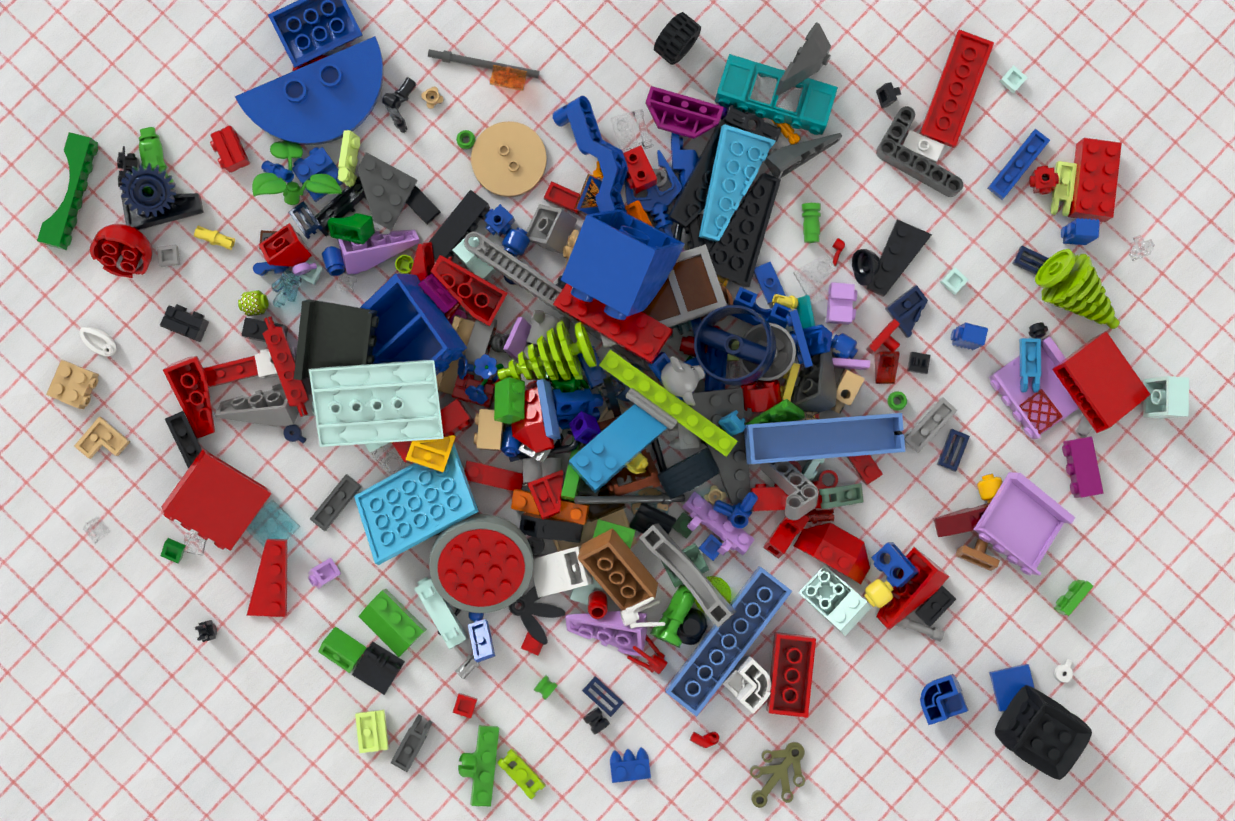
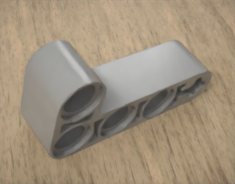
[760,461,819,520]

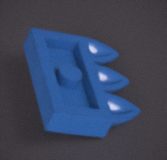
[610,747,651,783]

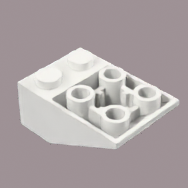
[532,546,593,598]

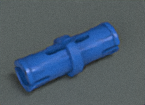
[261,160,294,183]

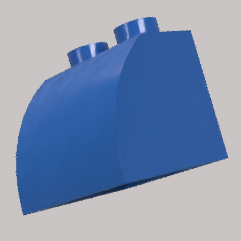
[561,209,685,320]

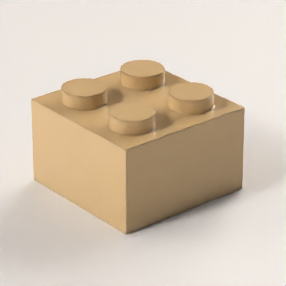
[474,409,506,451]

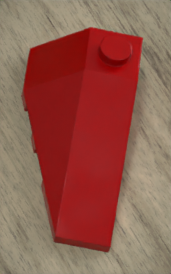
[431,255,508,327]
[163,356,215,439]

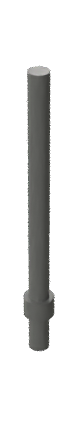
[428,49,540,78]
[574,493,685,504]

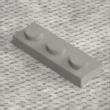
[904,397,957,453]

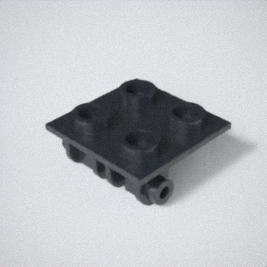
[117,146,137,193]
[352,641,405,695]

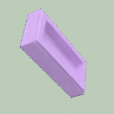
[503,317,531,360]
[832,358,870,370]

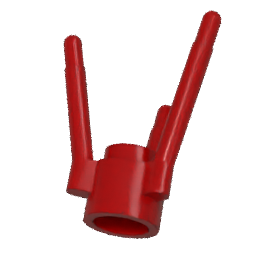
[627,634,668,674]

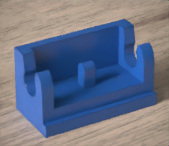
[789,324,832,358]

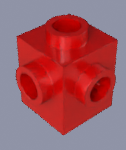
[1029,166,1059,195]

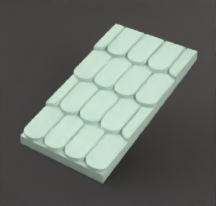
[309,360,444,447]

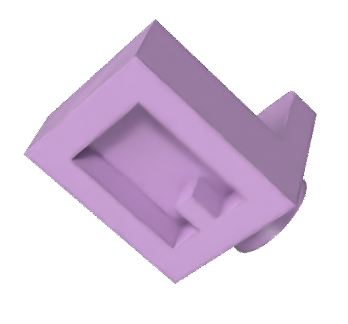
[308,558,341,589]

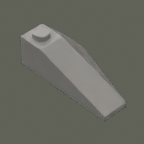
[215,384,299,426]

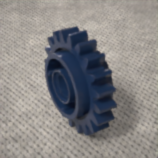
[120,163,176,217]

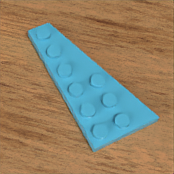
[699,124,776,242]

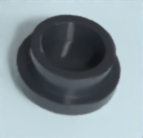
[1028,322,1048,338]

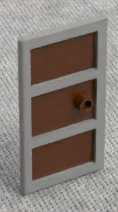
[600,244,728,348]

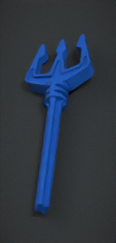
[625,150,701,337]

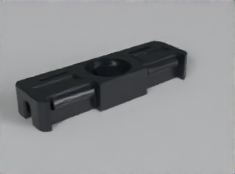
[723,105,781,143]

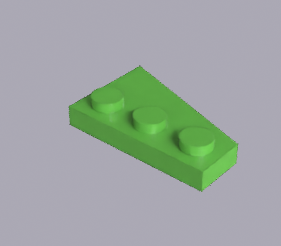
[745,399,805,425]

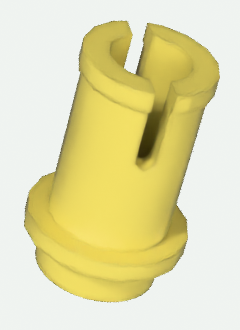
[772,294,798,309]

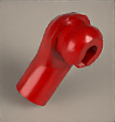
[690,732,719,748]

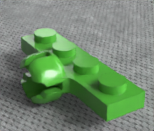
[458,725,499,807]

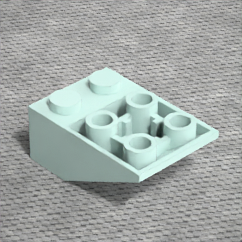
[799,565,871,636]

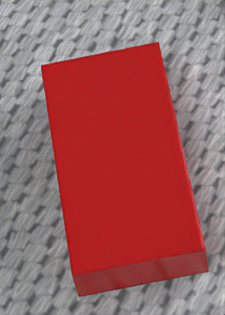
[544,181,586,215]

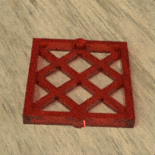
[1019,389,1063,434]

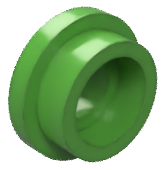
[456,130,476,149]
[887,391,907,411]

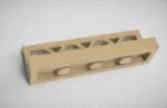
[436,316,475,395]

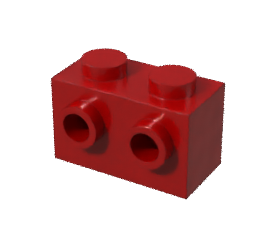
[623,145,657,194]

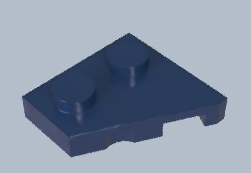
[885,285,928,338]

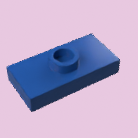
[754,261,786,304]

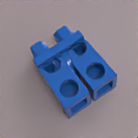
[552,389,603,429]

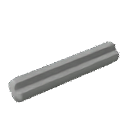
[626,388,678,429]

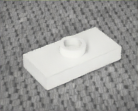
[903,130,944,163]

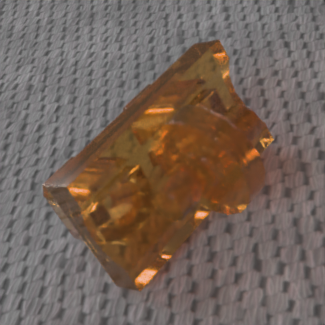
[490,65,527,91]

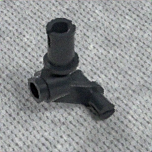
[382,77,417,133]

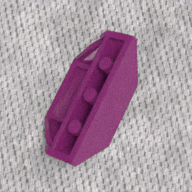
[645,86,724,139]

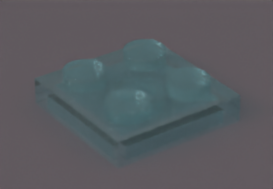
[246,500,301,547]

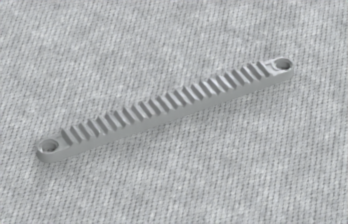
[464,232,652,371]

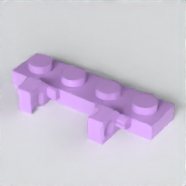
[682,491,755,556]

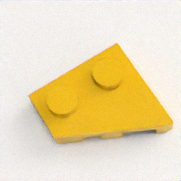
[406,435,456,473]

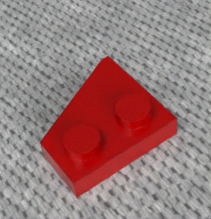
[527,470,563,520]

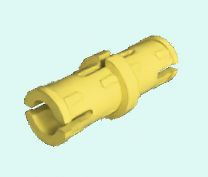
[194,225,235,250]

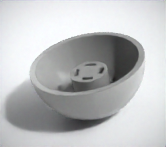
[739,323,796,381]

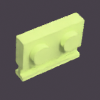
[355,709,389,753]

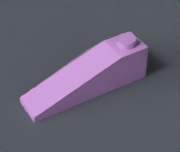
[337,230,420,275]
[565,611,647,657]

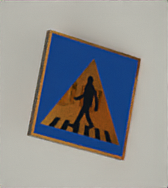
[574,174,602,215]

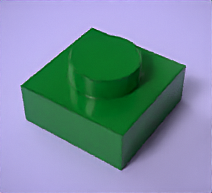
[160,538,186,563]

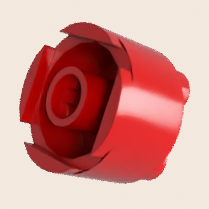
[741,379,782,412]

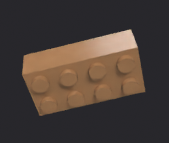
[577,528,658,610]

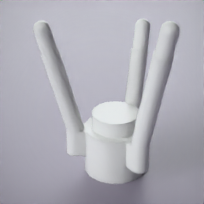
[620,597,665,629]

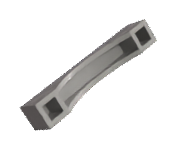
[639,524,736,627]

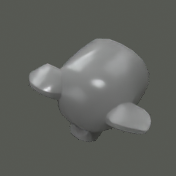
[526,310,570,348]
[661,357,705,406]

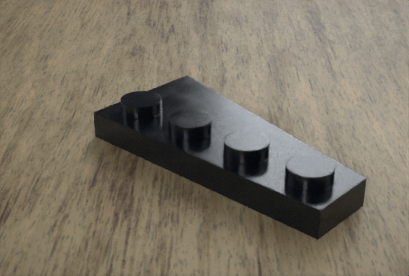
[866,219,932,297]

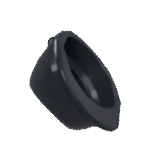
[852,249,880,286]
[677,608,708,645]

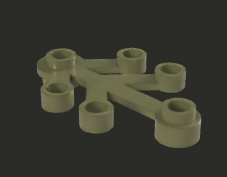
[750,742,805,808]

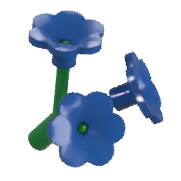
[457,354,504,404]

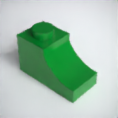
[327,213,375,244]

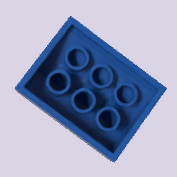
[268,0,363,68]

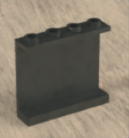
[294,299,379,380]

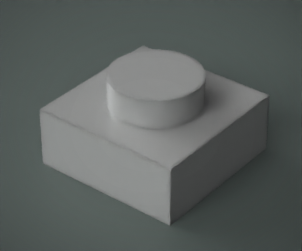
[157,245,180,267]

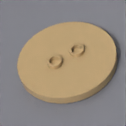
[471,121,547,197]

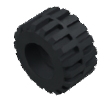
[653,12,701,65]

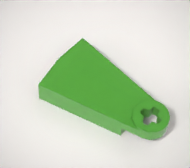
[561,437,581,501]

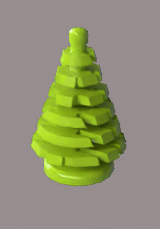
[1035,249,1120,329]
[497,320,597,380]

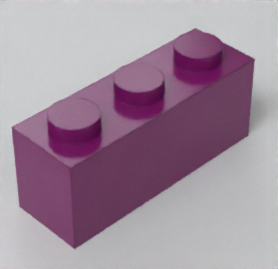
[1062,436,1104,498]

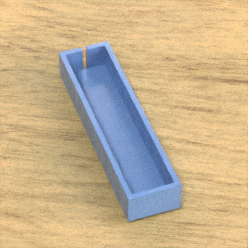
[744,413,906,464]

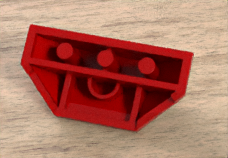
[511,378,554,453]
[793,522,870,585]

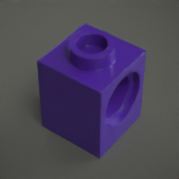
[569,411,601,445]

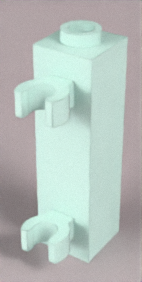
[414,577,468,649]

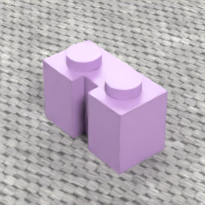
[826,282,857,325]

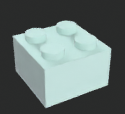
[1143,376,1190,419]

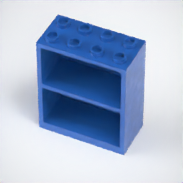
[360,273,467,375]

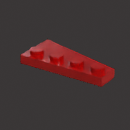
[246,539,287,617]

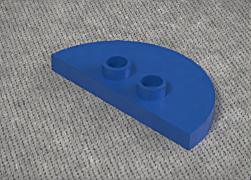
[235,36,383,145]

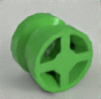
[534,675,558,700]

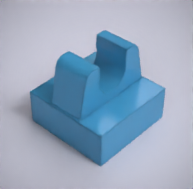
[718,410,746,436]

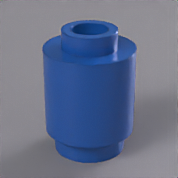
[322,246,345,276]
[501,427,521,457]

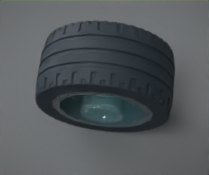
[658,448,720,499]

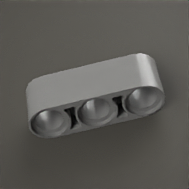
[464,319,497,366]

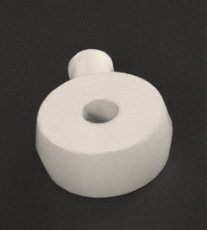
[1054,659,1073,683]

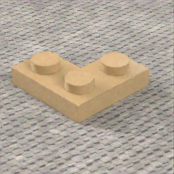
[74,417,131,459]

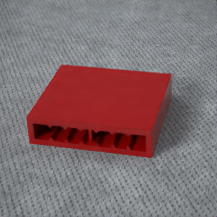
[1052,331,1151,433]
[161,449,272,551]

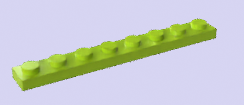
[599,349,738,457]

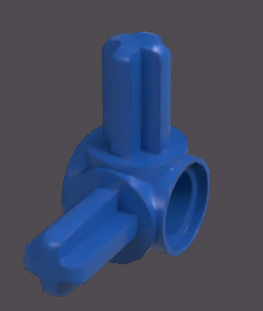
[713,492,758,528]

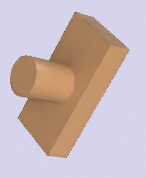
[955,539,1000,571]

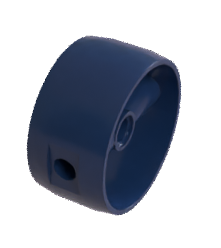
[694,305,776,386]

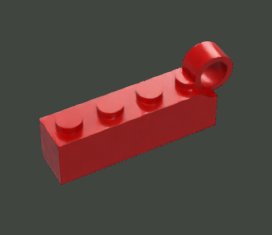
[750,470,838,511]

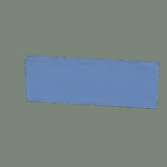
[537,379,561,440]

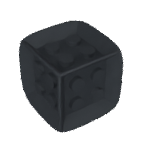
[995,685,1092,780]

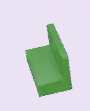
[318,627,366,673]

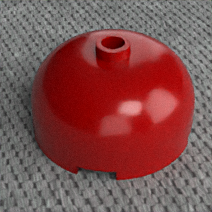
[90,224,152,278]

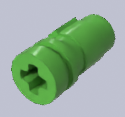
[802,203,821,243]

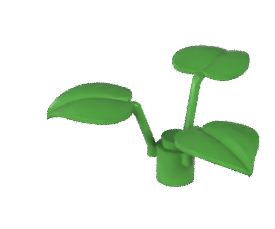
[252,141,342,205]

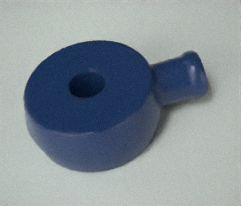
[283,424,306,443]

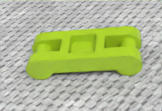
[497,748,546,800]

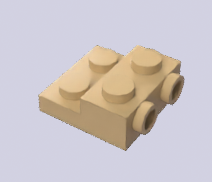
[46,360,99,409]

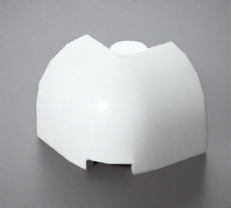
[722,656,771,714]

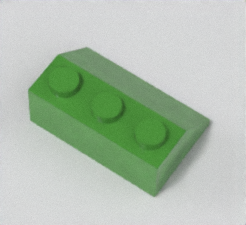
[358,589,427,657]

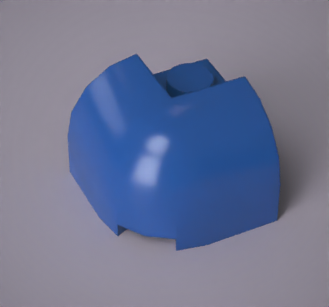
[920,674,969,725]

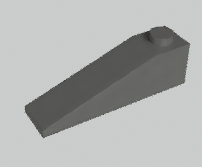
[776,22,831,96]
[764,133,842,179]
[791,348,837,412]

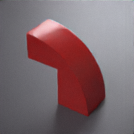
[763,515,810,559]

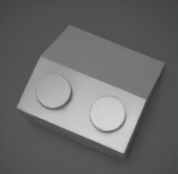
[526,204,577,254]

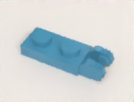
[1019,338,1041,393]

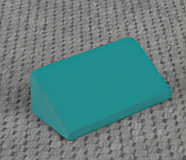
[796,295,815,329]

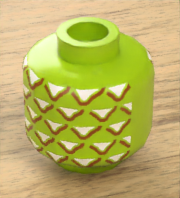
[238,290,269,316]

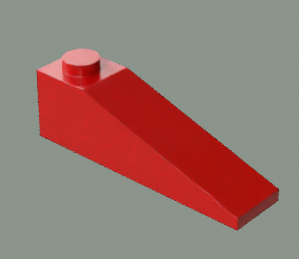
[876,547,950,630]

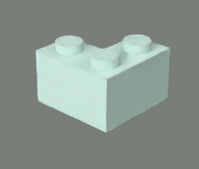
[453,237,496,281]

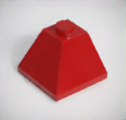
[259,223,312,267]

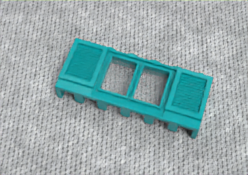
[715,54,838,135]

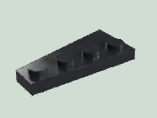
[121,193,204,230]

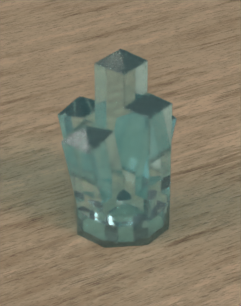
[272,270,302,308]

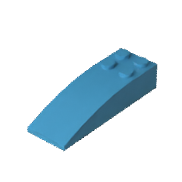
[569,404,668,493]

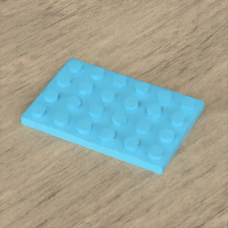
[354,444,479,565]

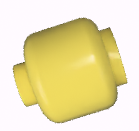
[864,579,894,608]

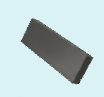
[310,474,362,531]

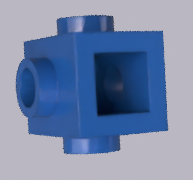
[484,204,515,237]

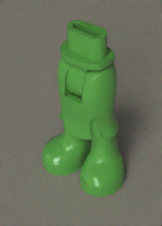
[139,127,174,194]
[650,584,695,648]

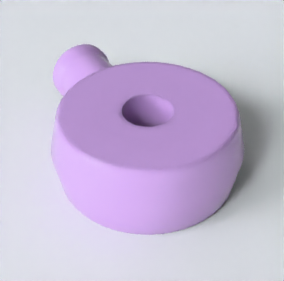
[292,262,317,276]

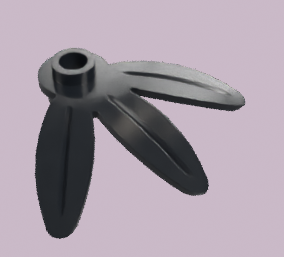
[509,586,565,645]

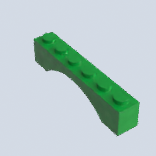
[37,132,98,250]

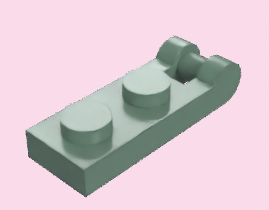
[819,483,864,509]

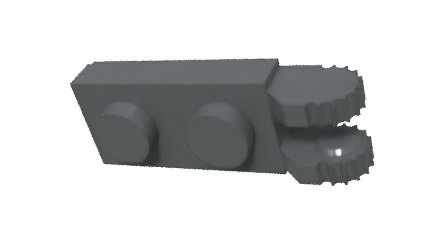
[391,714,433,772]

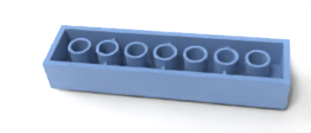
[665,566,792,717]

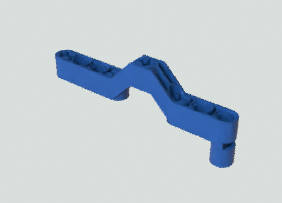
[553,96,628,213]

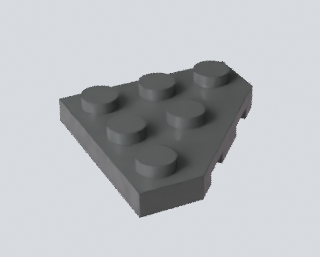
[357,152,418,231]

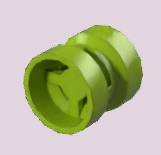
[395,255,414,274]

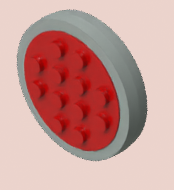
[429,514,534,613]

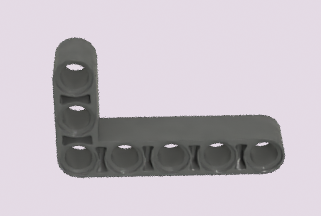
[876,106,963,197]

